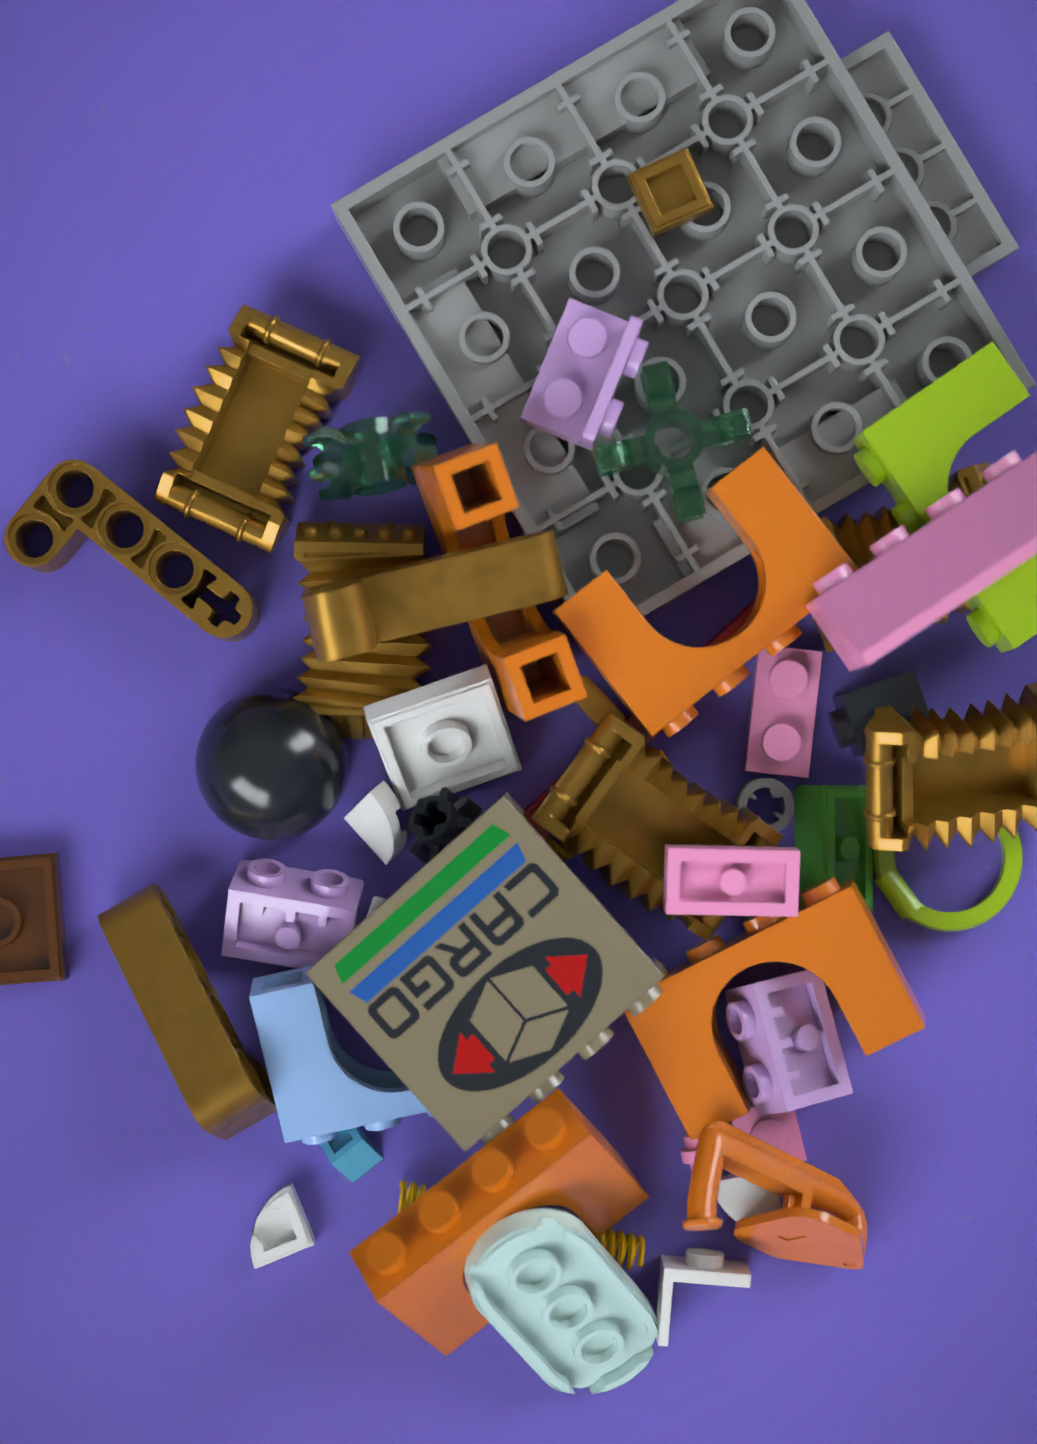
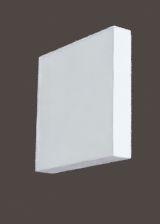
[363,664,522,811]

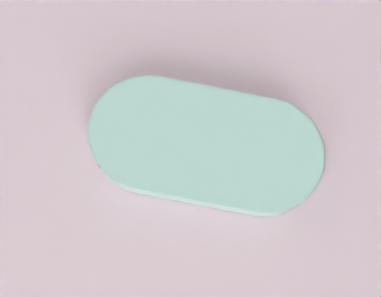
[464,1208,659,1394]

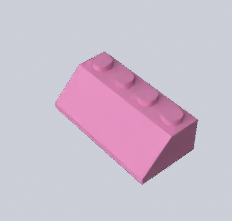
[805,450,1037,671]

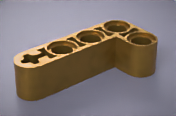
[4,459,260,642]
[301,530,569,662]
[98,883,277,1140]

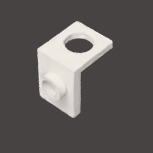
[656,1248,752,1347]

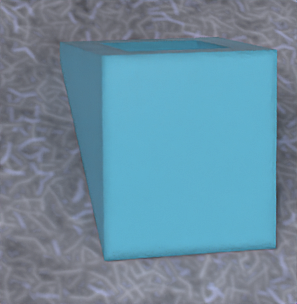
[320,1127,384,1183]

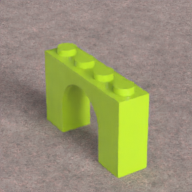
[853,341,1037,653]

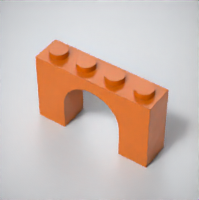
[410,443,588,721]
[552,446,859,737]
[624,876,926,1141]
[349,1088,649,1356]

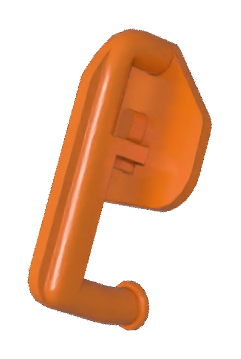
[682,1121,868,1270]

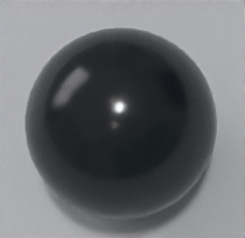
[195,687,349,840]

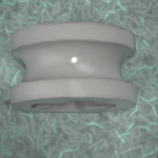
[735,778,794,832]

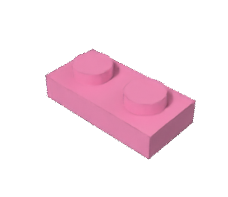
[743,648,822,778]
[663,845,800,917]

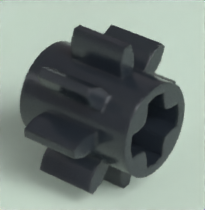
[404,787,483,864]

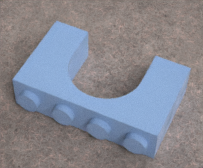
[249,965,433,1145]

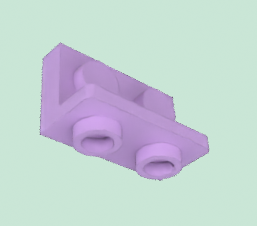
[520,298,649,451]
[221,859,364,968]
[725,970,853,1116]

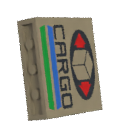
[306,792,665,1152]

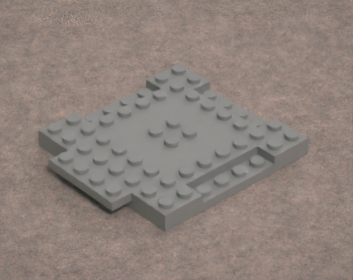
[331,0,1036,618]

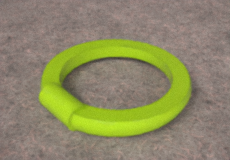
[873,827,1023,932]

